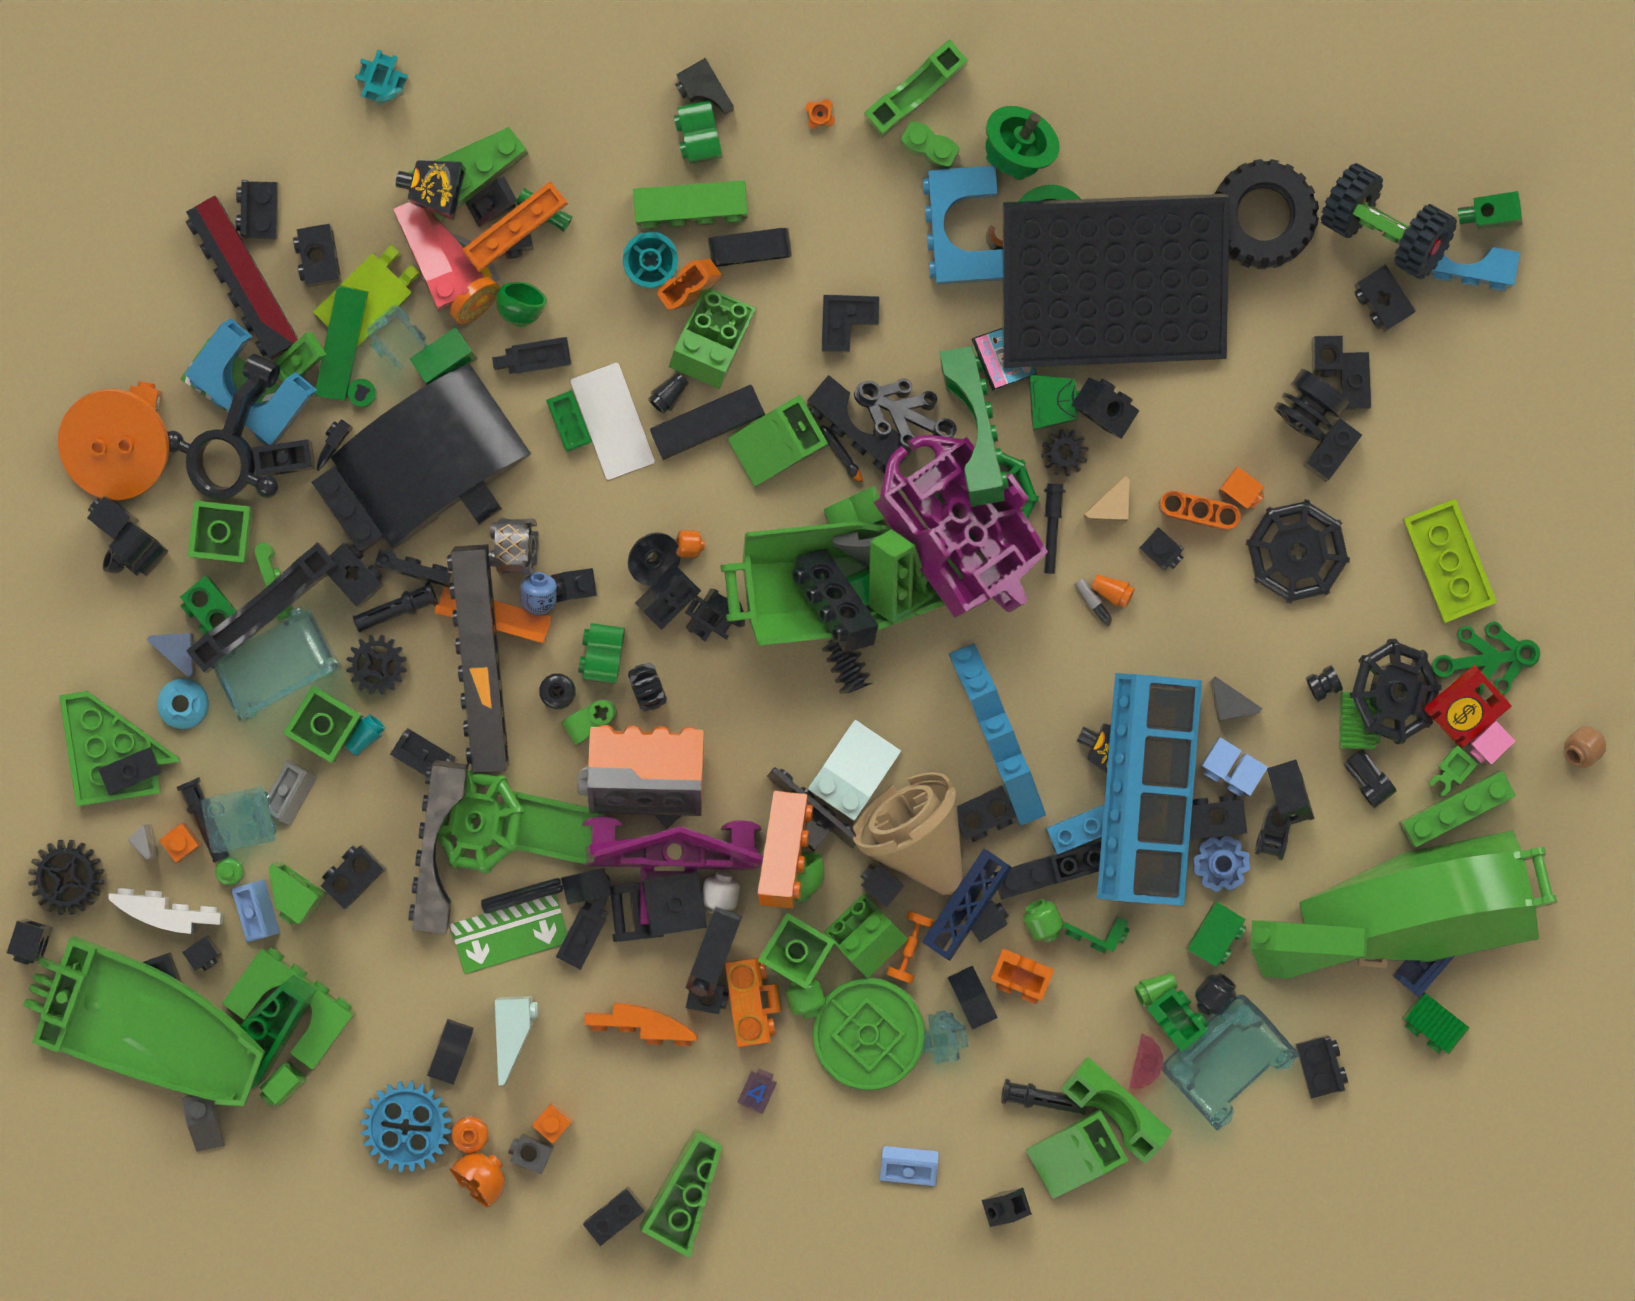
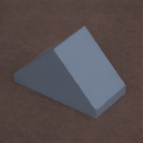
[147,633,196,678]

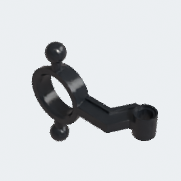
[167,354,281,500]

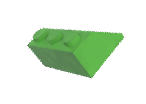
[269,862,327,925]

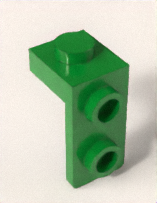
[1063,916,1130,954]

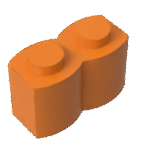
[657,259,722,310]

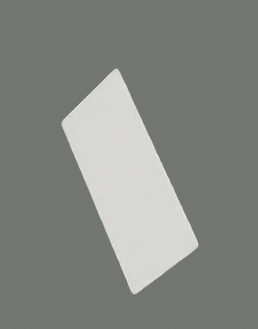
[570,363,655,480]

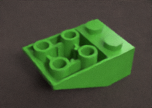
[669,288,756,389]
[727,395,828,487]
[1025,1109,1129,1199]

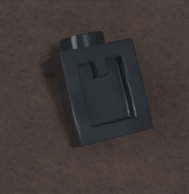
[1139,527,1184,570]

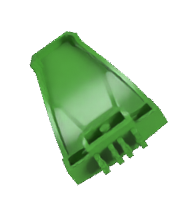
[23,936,265,1106]

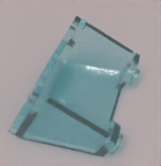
[214,607,342,722]
[1162,995,1300,1131]

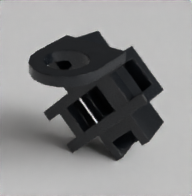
[684,588,745,641]

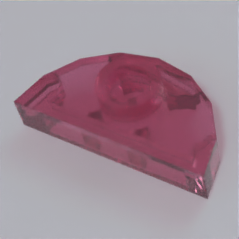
[1129,1033,1163,1088]

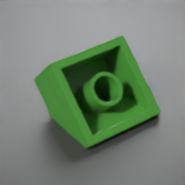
[758,913,835,990]

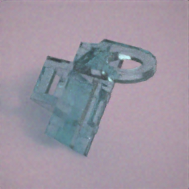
[922,1010,968,1064]

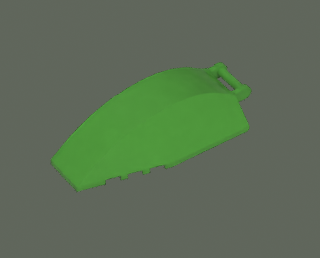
[721,521,963,646]
[1299,830,1558,962]

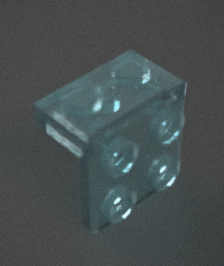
[201,786,276,853]

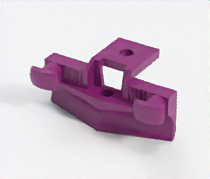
[581,816,764,925]

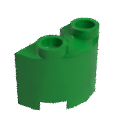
[1147,987,1209,1052]

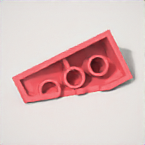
[393,202,484,312]

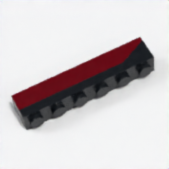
[186,195,299,360]

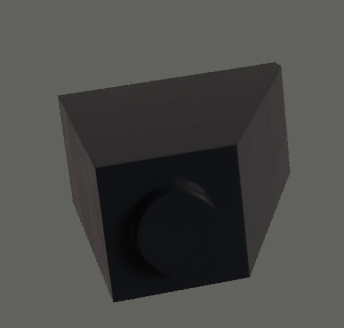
[685,907,742,998]

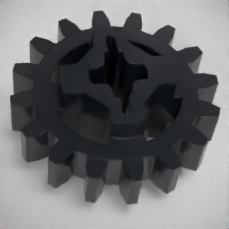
[346,635,408,695]

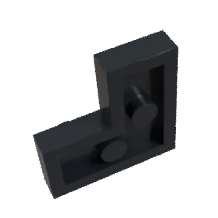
[822,295,879,352]

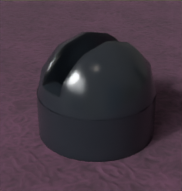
[103,550,125,574]

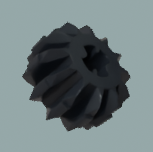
[1041,429,1089,477]
[628,663,667,711]

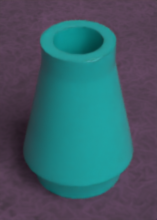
[345,714,385,756]

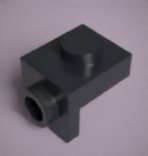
[551,568,597,603]

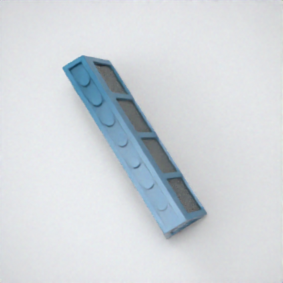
[1097,673,1202,906]

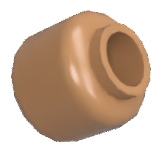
[1564,726,1606,768]

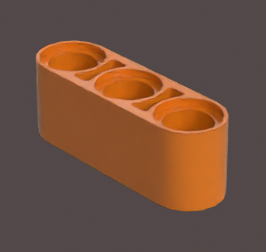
[1159,491,1241,530]

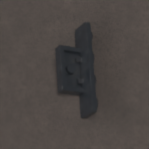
[767,767,856,851]

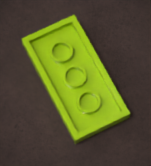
[1402,498,1497,623]

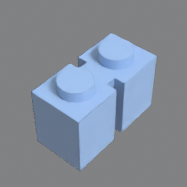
[1200,737,1268,797]

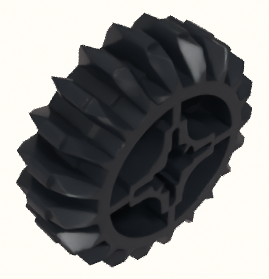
[28,839,105,915]

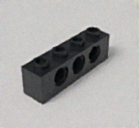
[792,549,879,653]

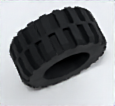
[1215,159,1319,269]

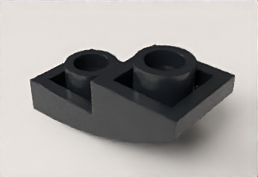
[561,867,611,905]
[427,1019,474,1085]

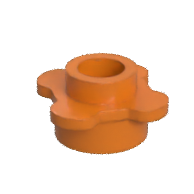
[805,99,835,129]

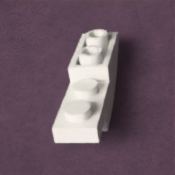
[109,888,224,934]

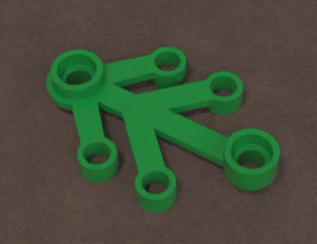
[1431,622,1540,696]

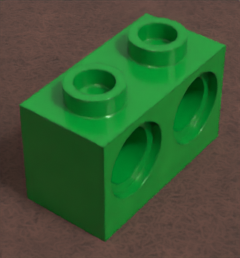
[180,575,237,635]

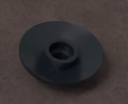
[627,532,681,586]

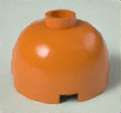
[450,1152,505,1208]

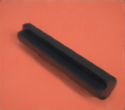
[481,878,563,914]

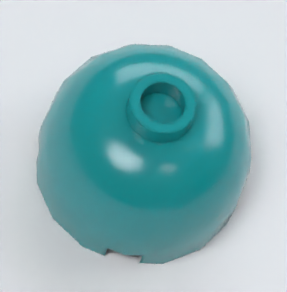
[622,232,679,289]

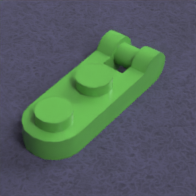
[255,543,293,621]

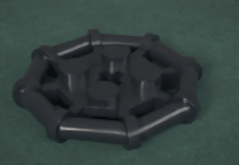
[1245,499,1350,604]
[1350,638,1442,745]

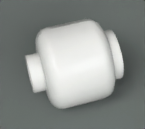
[702,872,740,914]

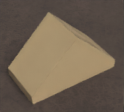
[1083,476,1130,521]

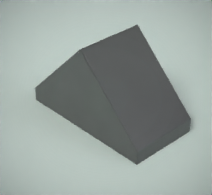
[1210,677,1262,720]

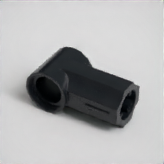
[1343,749,1397,809]

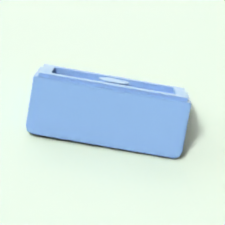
[231,880,280,943]
[879,1146,939,1186]

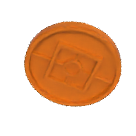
[58,389,169,500]

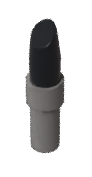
[1074,578,1112,626]

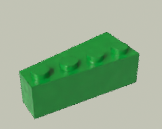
[240,975,317,1089]

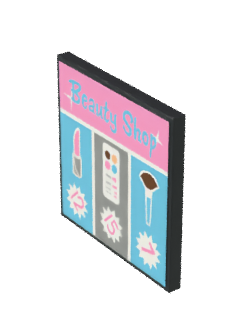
[971,327,1037,391]

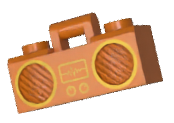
[725,957,781,1047]

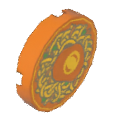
[450,277,500,325]

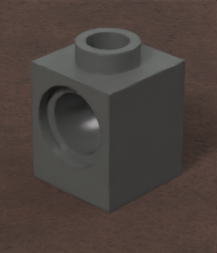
[508,1133,554,1174]

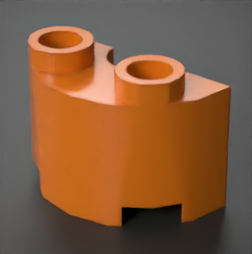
[990,949,1054,1004]

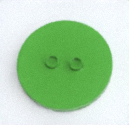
[813,977,925,1090]

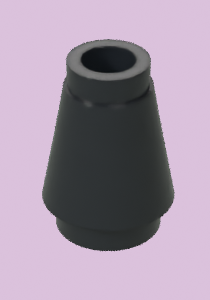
[648,372,689,414]

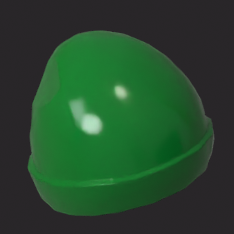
[495,282,547,327]

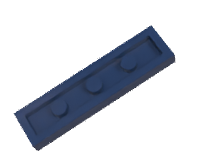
[922,848,1012,961]

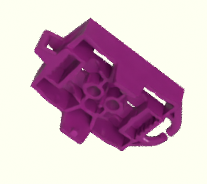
[873,435,1048,618]

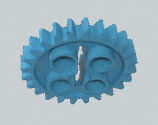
[360,1080,452,1172]

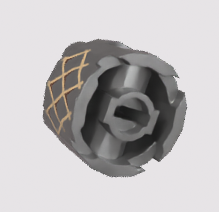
[489,518,539,575]

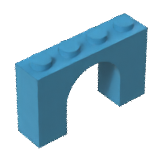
[923,166,1003,285]
[184,319,317,445]

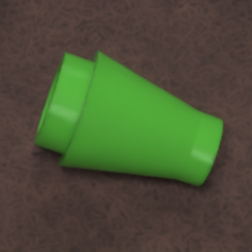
[1134,972,1178,1007]

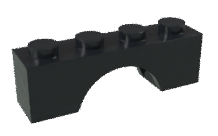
[807,375,913,474]

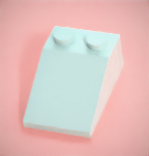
[808,720,901,820]
[495,996,538,1085]

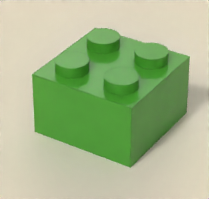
[188,501,254,564]
[283,685,364,763]

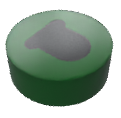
[348,379,376,407]

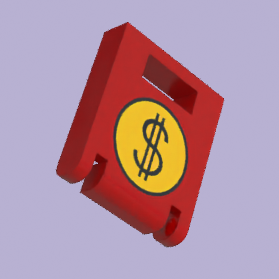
[1424,665,1512,748]

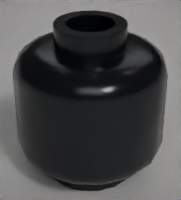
[539,673,576,710]
[1195,973,1237,1016]

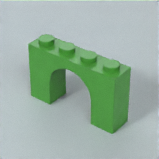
[222,947,355,1070]

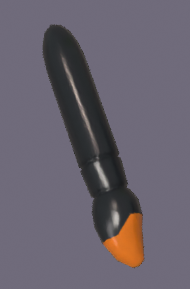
[820,425,863,482]

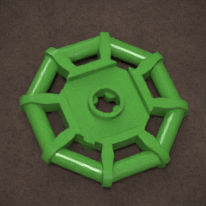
[437,770,525,874]

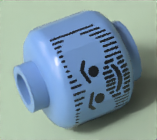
[520,572,557,615]

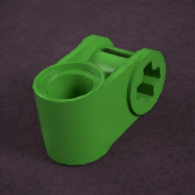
[561,699,616,746]

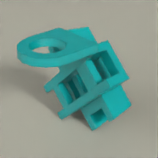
[354,50,408,106]

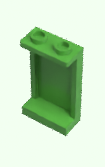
[496,791,605,864]

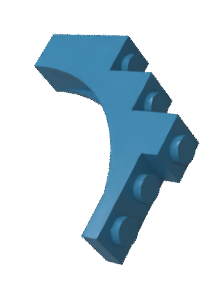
[949,643,1046,826]

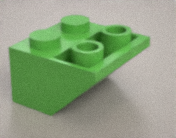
[824,893,908,978]

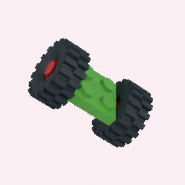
[1321,163,1457,280]

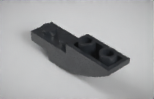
[993,841,1101,899]

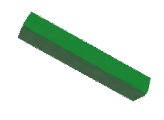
[314,285,369,401]

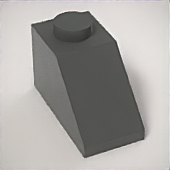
[182,1095,225,1151]

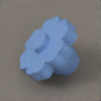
[1192,836,1250,892]

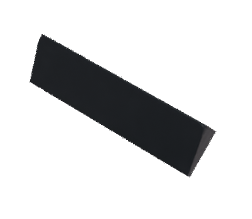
[650,385,765,460]

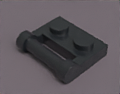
[610,883,664,942]

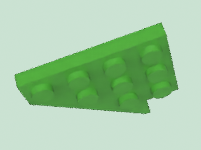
[59,691,180,806]

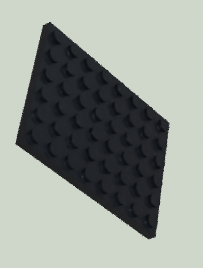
[1003,194,1230,368]

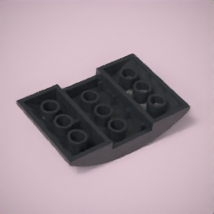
[331,363,531,549]

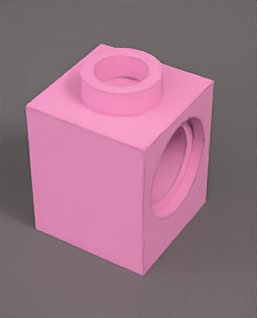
[1468,721,1515,765]

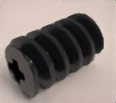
[822,639,873,694]

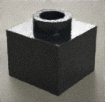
[182,935,222,972]

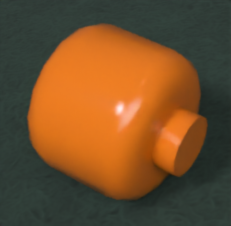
[676,530,705,558]

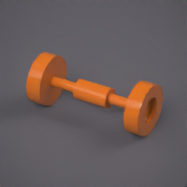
[886,910,935,983]

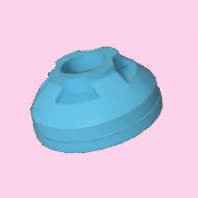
[157,678,209,729]

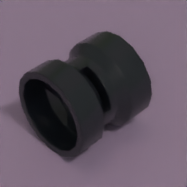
[1305,665,1343,702]

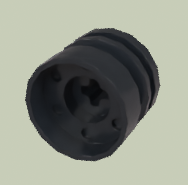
[1274,369,1349,442]

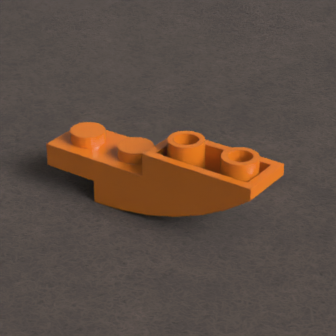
[584,1002,697,1046]

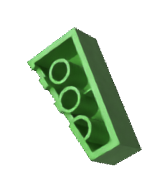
[409,127,528,222]
[639,1128,722,1258]

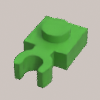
[1428,745,1478,796]

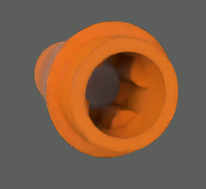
[1091,574,1135,608]

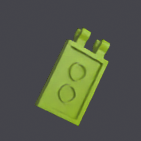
[313,244,421,350]

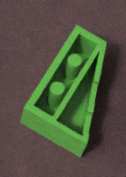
[869,529,933,623]

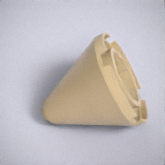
[853,772,963,895]

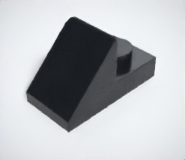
[465,176,518,227]

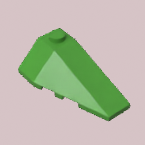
[1250,920,1368,979]

